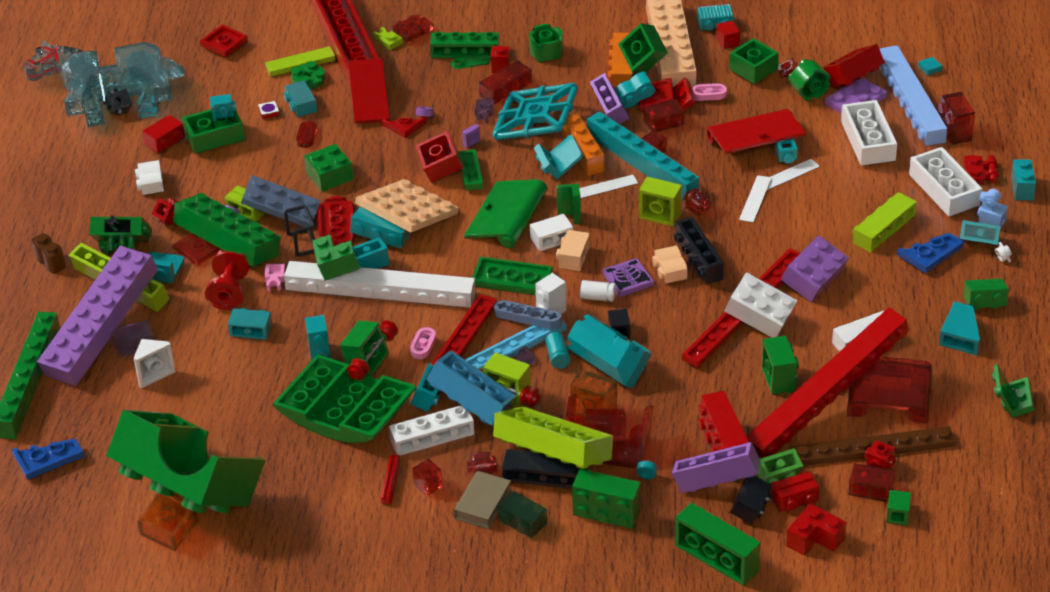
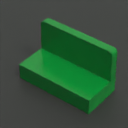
[556,183,581,224]

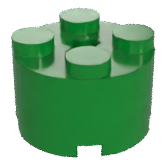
[529,24,563,63]
[788,59,831,101]

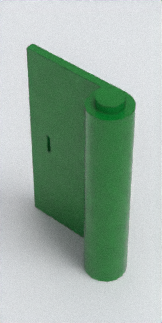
[464,179,548,248]

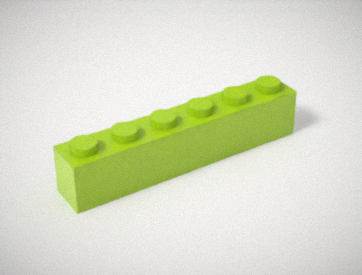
[69,243,170,312]

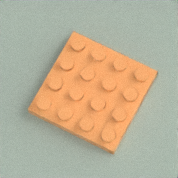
[355,179,459,233]

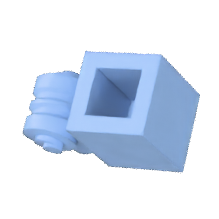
[977,189,1008,228]

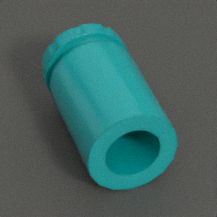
[545,332,570,369]

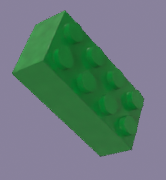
[675,502,761,586]

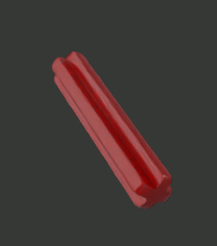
[380,454,401,505]

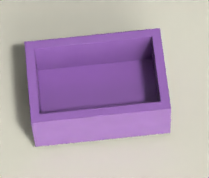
[781,235,849,302]

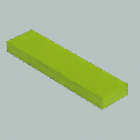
[265,46,335,77]

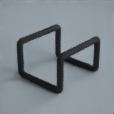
[284,205,316,256]

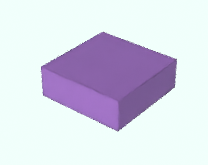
[462,124,480,148]

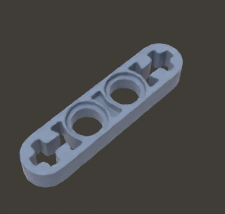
[494,300,563,329]

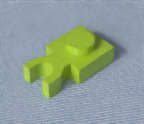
[373,27,403,50]

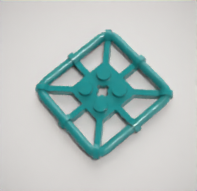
[492,82,578,141]

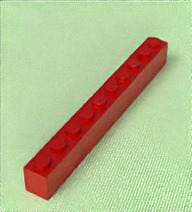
[746,307,909,458]

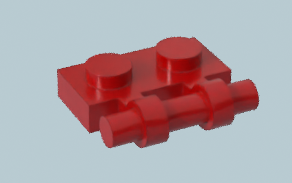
[963,155,999,185]

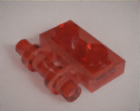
[390,14,434,42]

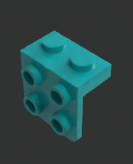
[534,135,583,180]
[149,252,184,283]

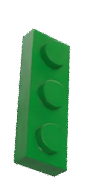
[458,149,483,191]

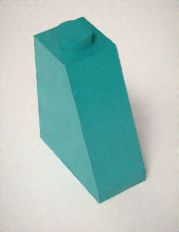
[939,301,980,356]

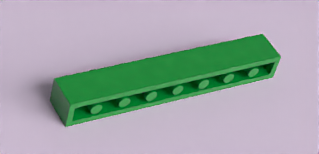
[0,311,60,439]

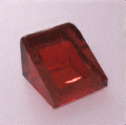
[778,58,798,78]

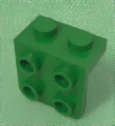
[992,364,1035,418]

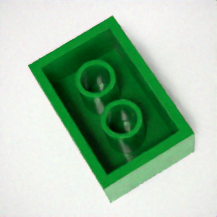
[182,109,245,154]
[572,469,641,529]

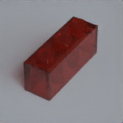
[479,60,532,105]

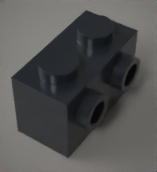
[729,476,771,524]

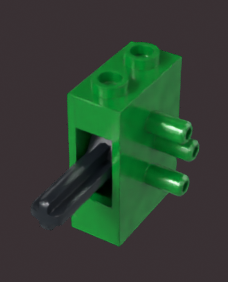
[89,215,152,252]

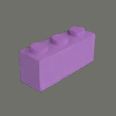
[590,73,630,124]

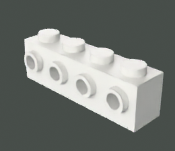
[389,405,474,456]

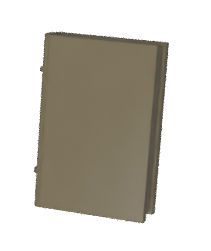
[453,471,511,529]

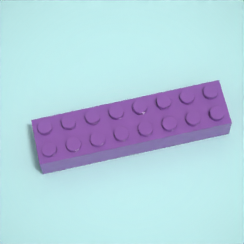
[37,246,158,386]

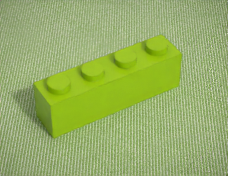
[852,192,917,253]

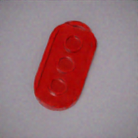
[317,196,356,246]

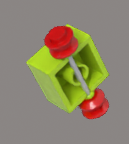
[475,352,541,408]

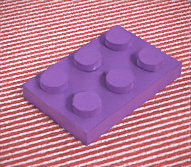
[825,78,887,114]

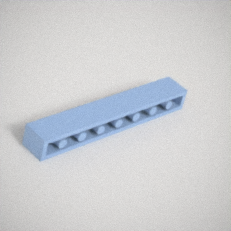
[879,45,947,146]

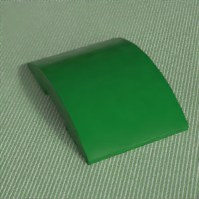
[273,354,417,443]

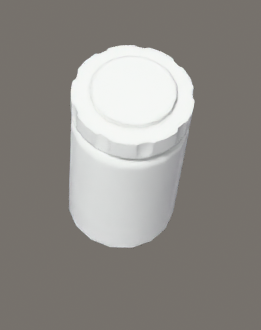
[580,280,616,302]

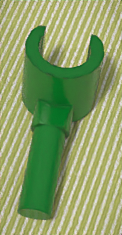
[98,240,118,255]

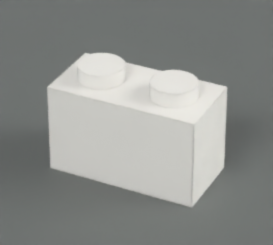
[530,214,573,252]
[535,273,566,314]

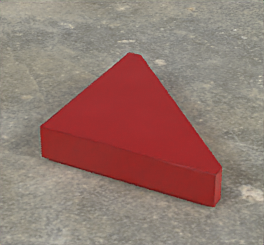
[381,116,427,138]

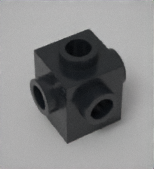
[103,89,133,115]

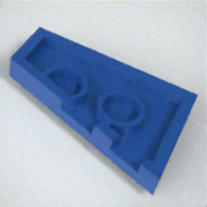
[897,233,964,273]
[11,439,84,480]

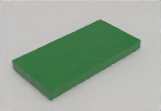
[472,257,553,295]

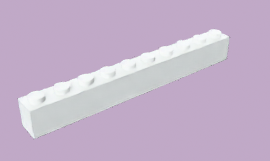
[284,261,476,307]

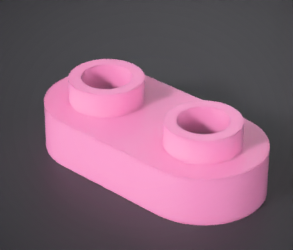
[692,84,727,101]
[410,327,436,360]

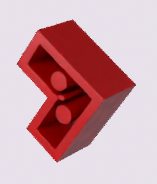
[786,504,847,556]

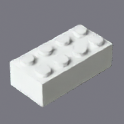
[841,100,897,165]
[909,147,982,216]

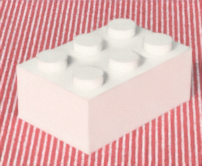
[724,272,798,338]

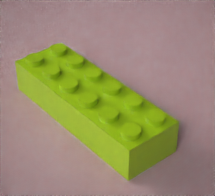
[493,406,613,469]

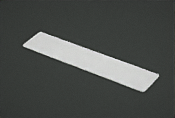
[767,159,819,190]
[579,175,638,198]
[739,175,771,222]

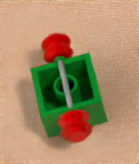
[340,320,398,380]

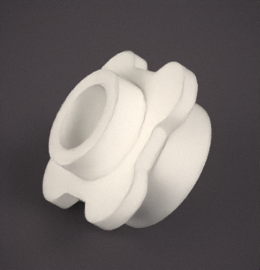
[995,242,1012,263]

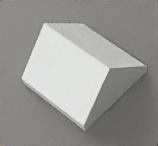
[134,339,175,388]

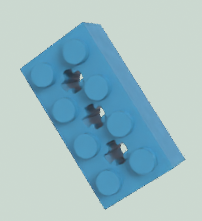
[426,350,516,426]

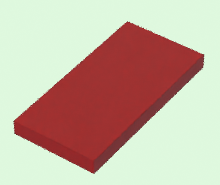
[348,58,389,124]

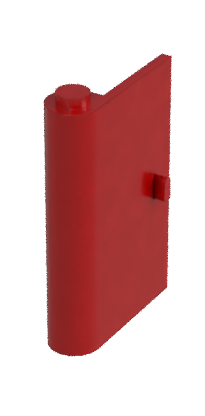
[706,109,806,154]

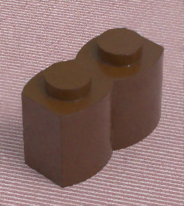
[31,233,66,274]

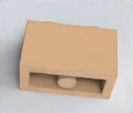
[556,230,590,271]

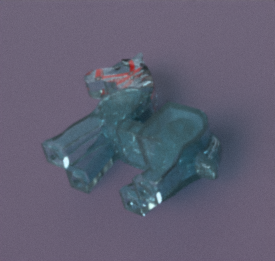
[24,40,185,127]

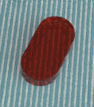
[296,121,317,148]

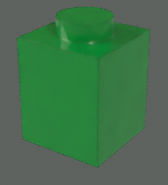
[886,490,911,525]

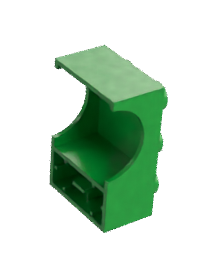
[106,409,266,513]

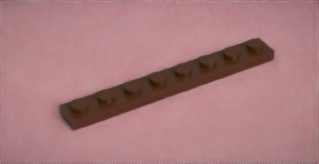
[789,426,955,466]

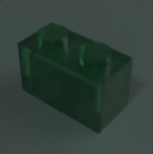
[498,491,548,538]

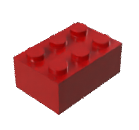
[822,44,885,89]

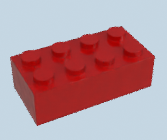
[698,390,749,452]

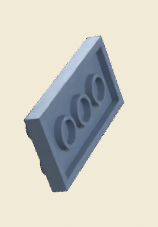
[241,175,321,227]

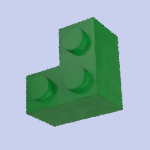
[312,235,361,281]

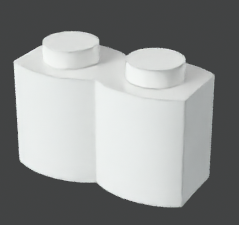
[135,160,164,195]

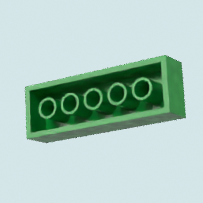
[173,193,281,267]

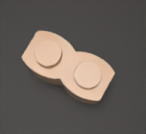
[652,246,687,284]

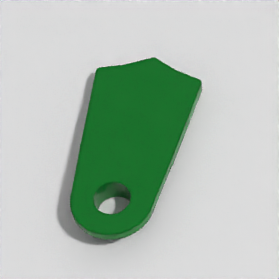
[450,57,489,69]

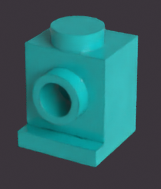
[209,94,237,121]
[774,138,798,164]

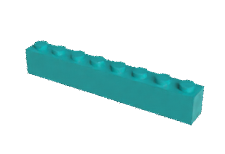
[587,111,699,202]

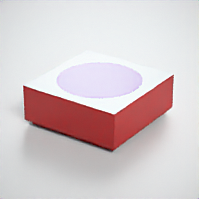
[258,101,279,119]

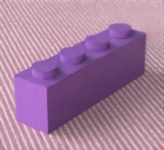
[672,442,761,493]

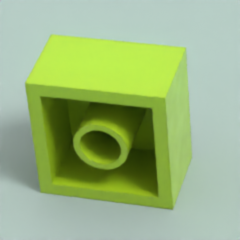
[639,177,682,227]

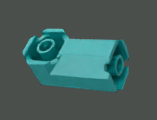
[568,314,652,388]

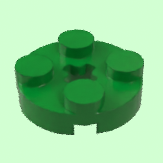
[291,61,326,90]

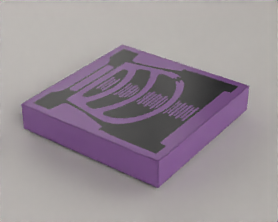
[603,258,654,297]

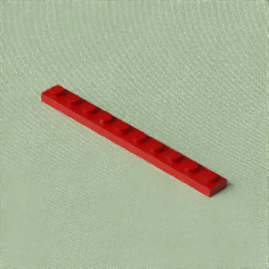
[682,248,800,368]

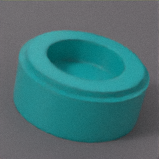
[636,461,658,479]

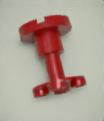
[205,250,249,310]

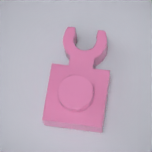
[265,264,285,291]

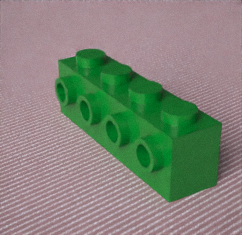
[430,32,500,58]

